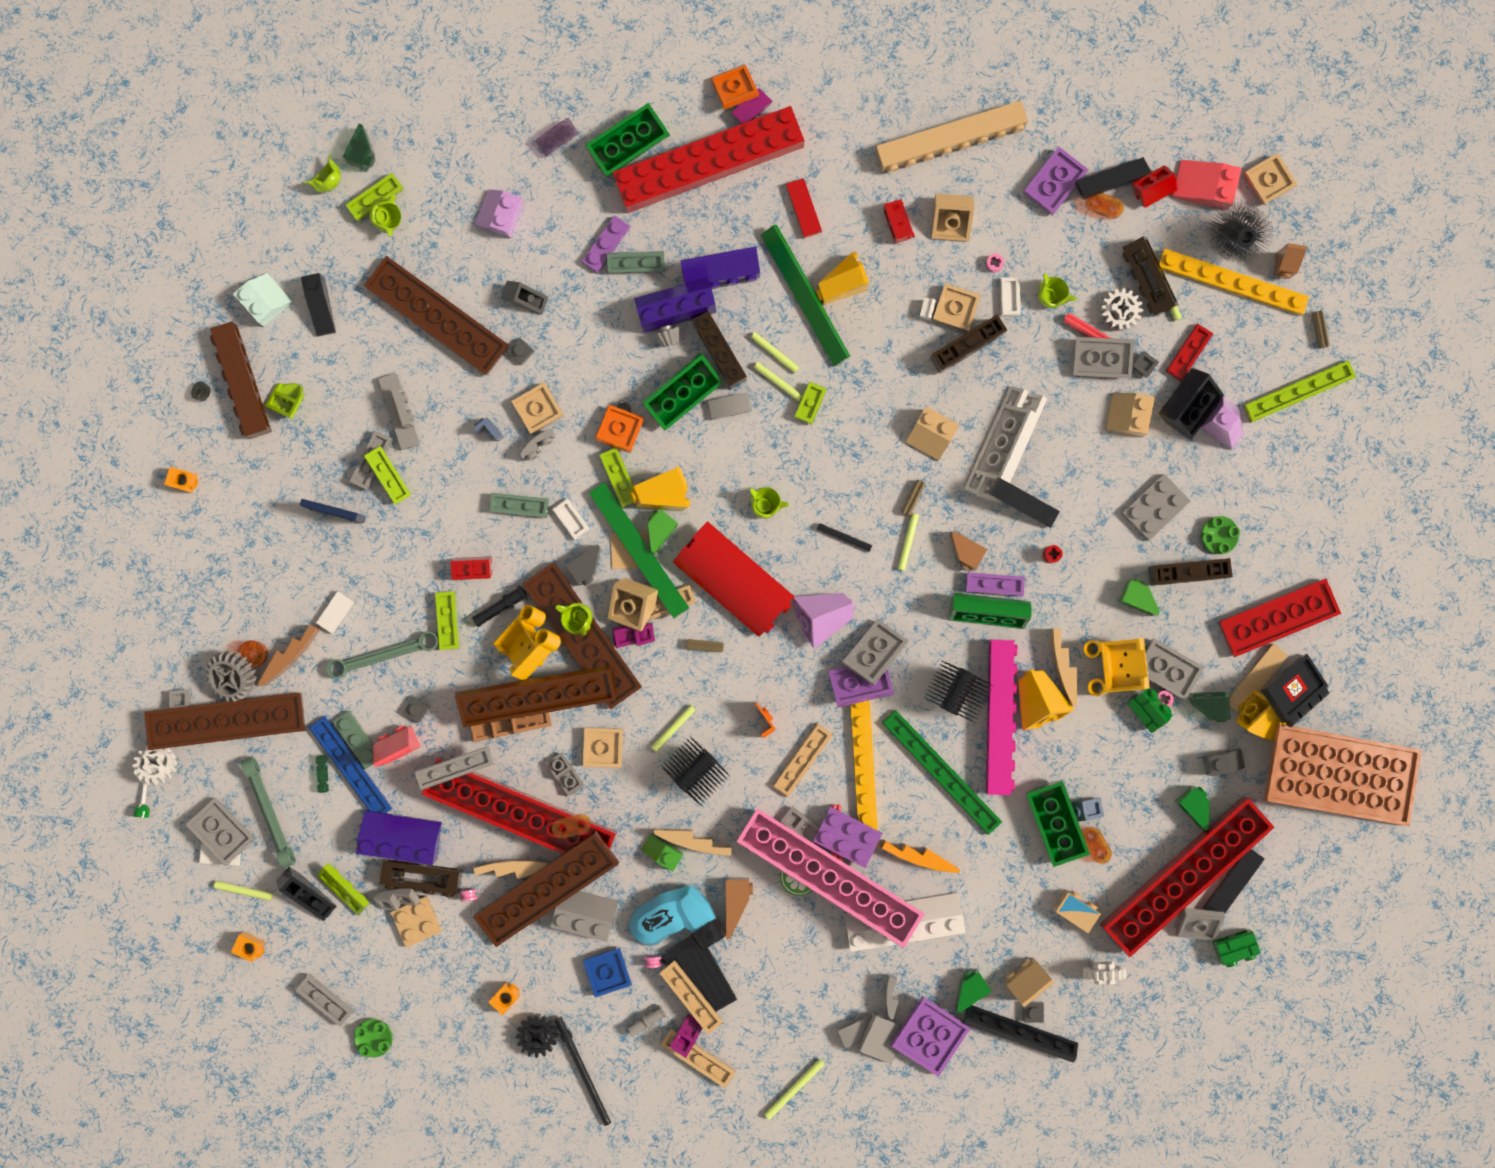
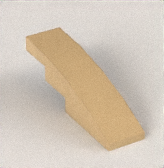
[1050,629,1077,706]
[654,829,732,856]
[473,859,551,879]

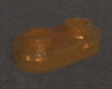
[1086,193,1124,219]
[552,814,591,839]
[1082,827,1112,864]

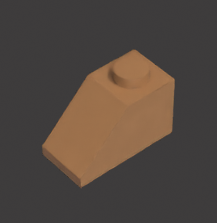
[1273,243,1307,279]
[950,531,987,571]

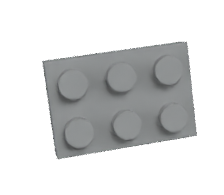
[1073,337,1135,378]
[1121,474,1190,541]
[843,619,908,686]
[1145,638,1205,701]
[185,798,255,867]

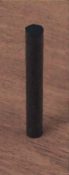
[817,523,872,552]

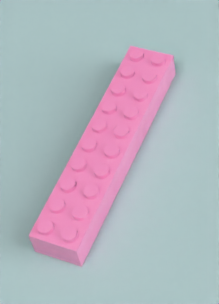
[737,808,924,948]

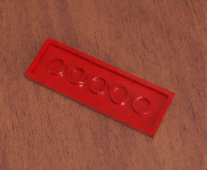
[1218,578,1341,657]

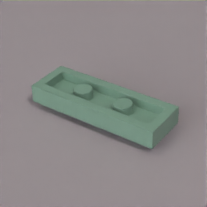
[607,251,665,273]
[489,493,549,518]
[333,711,373,769]

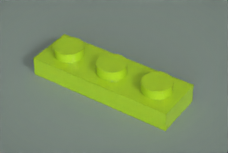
[346,173,404,222]
[363,446,411,505]
[600,448,634,508]
[435,591,460,650]
[317,863,369,916]

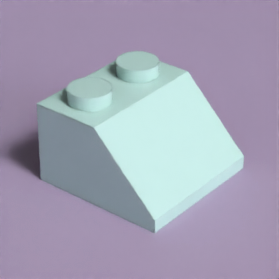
[233,273,292,327]

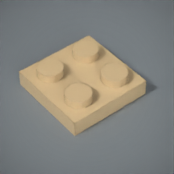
[1244,153,1298,206]
[932,283,981,332]
[511,382,564,435]
[583,728,623,768]
[390,896,443,948]

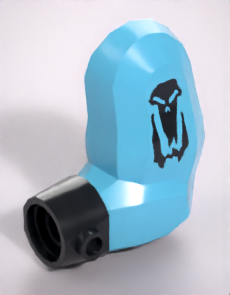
[630,885,726,951]

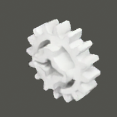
[1100,288,1143,331]
[132,746,178,786]
[1083,961,1126,985]

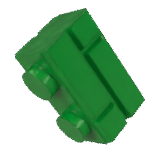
[1126,688,1173,733]
[1212,929,1261,967]

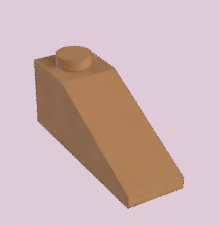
[726,878,753,939]

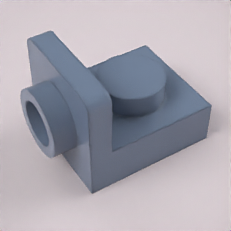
[473,417,505,441]
[1071,797,1104,821]

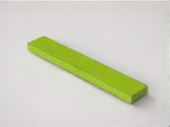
[1243,360,1356,423]

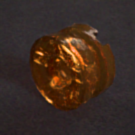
[238,640,268,667]

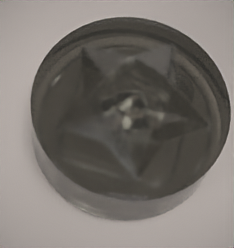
[191,382,211,402]

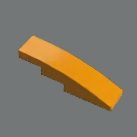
[881,840,960,873]

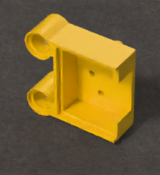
[493,605,561,680]
[1083,638,1149,696]

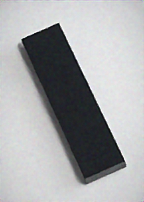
[1075,157,1151,200]
[988,477,1060,528]
[1202,849,1265,914]

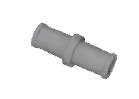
[627,1006,666,1037]

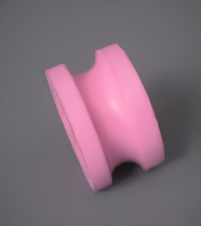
[986,253,1004,272]
[1157,690,1174,706]
[459,889,478,901]
[644,955,662,968]

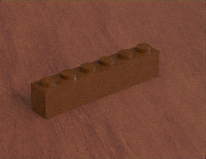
[210,321,272,439]

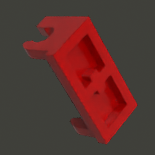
[1132,165,1178,208]
[883,199,915,244]
[451,556,493,580]

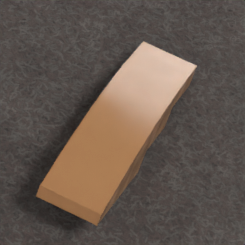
[257,625,320,686]
[470,712,552,742]

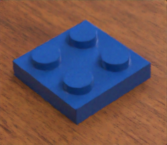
[583,947,632,998]

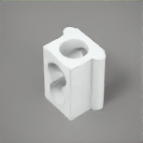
[920,297,937,321]

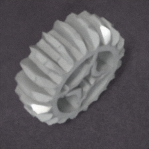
[204,650,257,702]

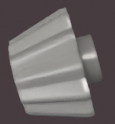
[654,325,679,347]

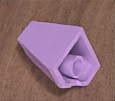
[1200,397,1243,450]
[794,593,854,648]

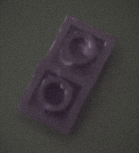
[535,118,579,157]

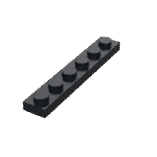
[963,1005,1078,1063]

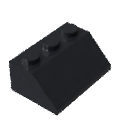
[1159,368,1224,440]

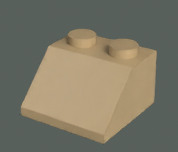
[931,194,974,241]
[1105,392,1155,437]
[905,406,959,461]
[607,578,658,631]
[1004,958,1055,1007]

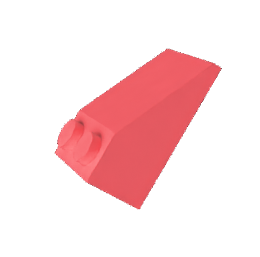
[1172,160,1242,211]
[373,725,421,767]

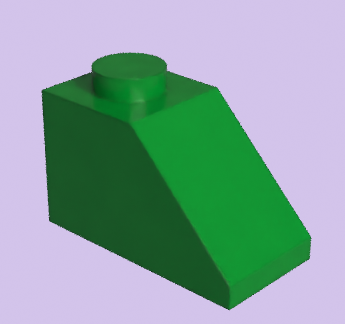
[1175,786,1210,831]
[955,969,992,1013]

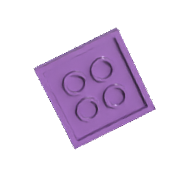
[890,995,971,1077]

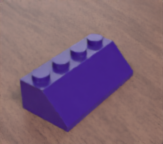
[680,246,760,289]
[634,278,717,333]
[356,810,442,865]

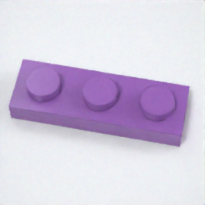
[582,215,631,273]
[965,572,1025,596]

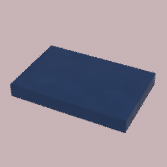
[300,498,366,523]

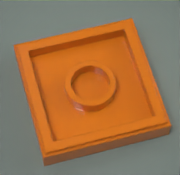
[711,64,759,110]
[595,405,644,453]

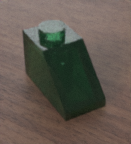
[343,123,375,172]
[1189,692,1231,722]

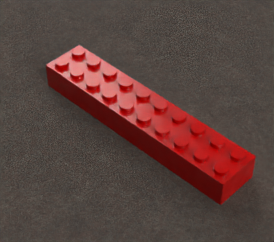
[613,106,805,213]
[421,757,617,854]
[1099,796,1275,957]

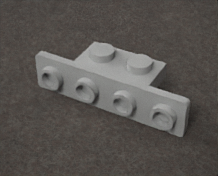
[378,373,420,450]

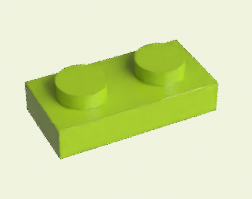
[795,381,827,425]

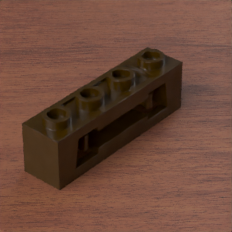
[1122,236,1179,316]
[692,311,747,390]
[930,314,1007,374]
[1148,558,1233,586]
[379,859,463,897]

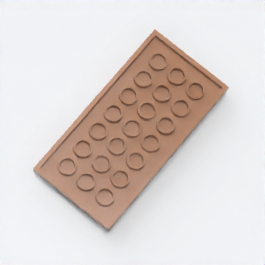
[1264,723,1422,826]

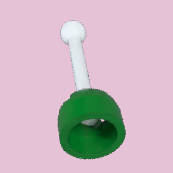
[133,781,150,818]

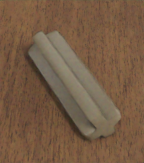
[1312,311,1330,348]
[901,480,925,516]
[686,639,724,653]

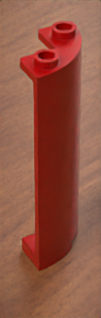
[673,521,795,637]

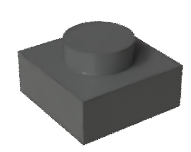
[507,338,535,365]
[1132,351,1159,378]
[402,696,430,723]
[1023,1002,1044,1023]

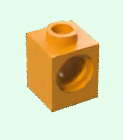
[164,467,198,493]
[231,932,265,962]
[488,982,521,1016]

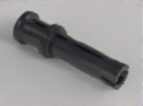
[472,584,529,627]

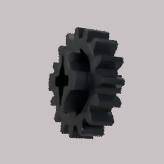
[515,1014,558,1058]

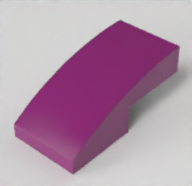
[732,88,773,124]
[611,623,655,648]
[669,1014,703,1058]

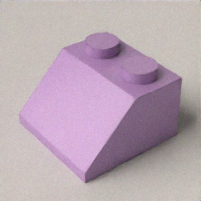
[475,190,524,238]

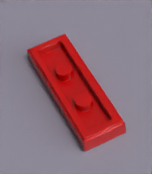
[786,178,822,239]
[1165,323,1213,382]

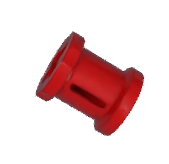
[1042,545,1063,563]

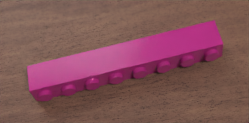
[985,640,1018,795]

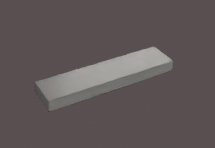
[414,746,495,790]

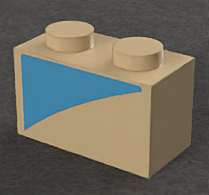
[1052,890,1101,934]

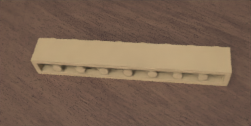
[875,100,1028,173]

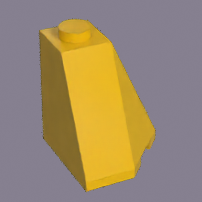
[815,251,869,305]
[630,466,690,511]
[1018,669,1074,730]
[1237,690,1286,741]

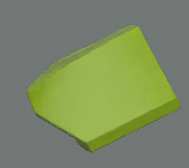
[265,383,304,419]

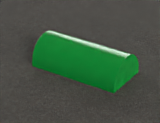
[585,103,670,178]
[641,353,724,431]
[948,592,1032,629]
[1026,780,1090,867]

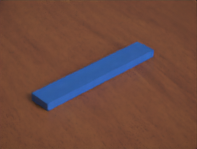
[308,716,393,813]

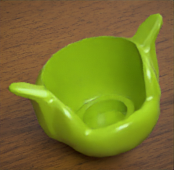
[302,154,341,193]
[369,194,402,237]
[1038,273,1077,308]
[750,487,789,519]
[555,603,593,636]

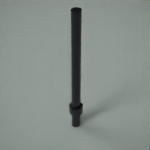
[555,1016,611,1126]

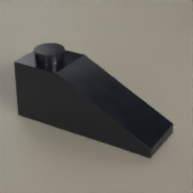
[301,273,336,337]
[276,866,337,921]

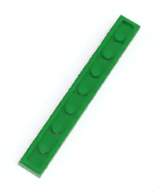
[761,224,850,366]
[589,482,690,619]
[882,710,1002,835]

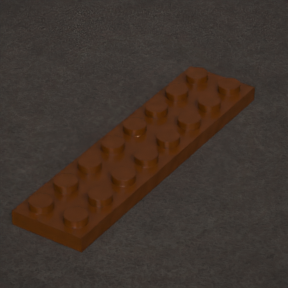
[364,256,509,376]
[522,562,642,709]
[455,665,616,727]
[144,693,306,750]
[473,831,619,947]

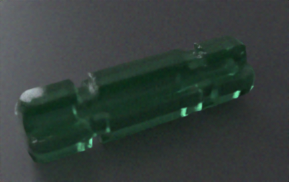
[315,755,329,793]

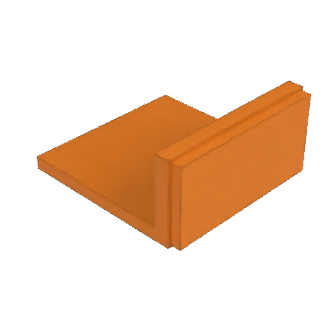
[755,702,776,738]

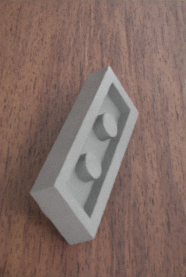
[349,431,393,491]
[295,974,354,1027]

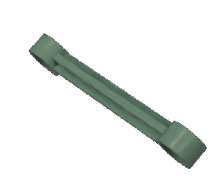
[327,631,439,678]
[241,756,296,868]

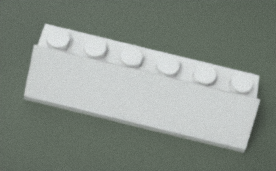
[964,386,1047,503]
[843,892,966,952]

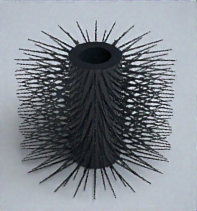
[1206,201,1274,263]
[924,661,993,723]
[661,736,731,806]

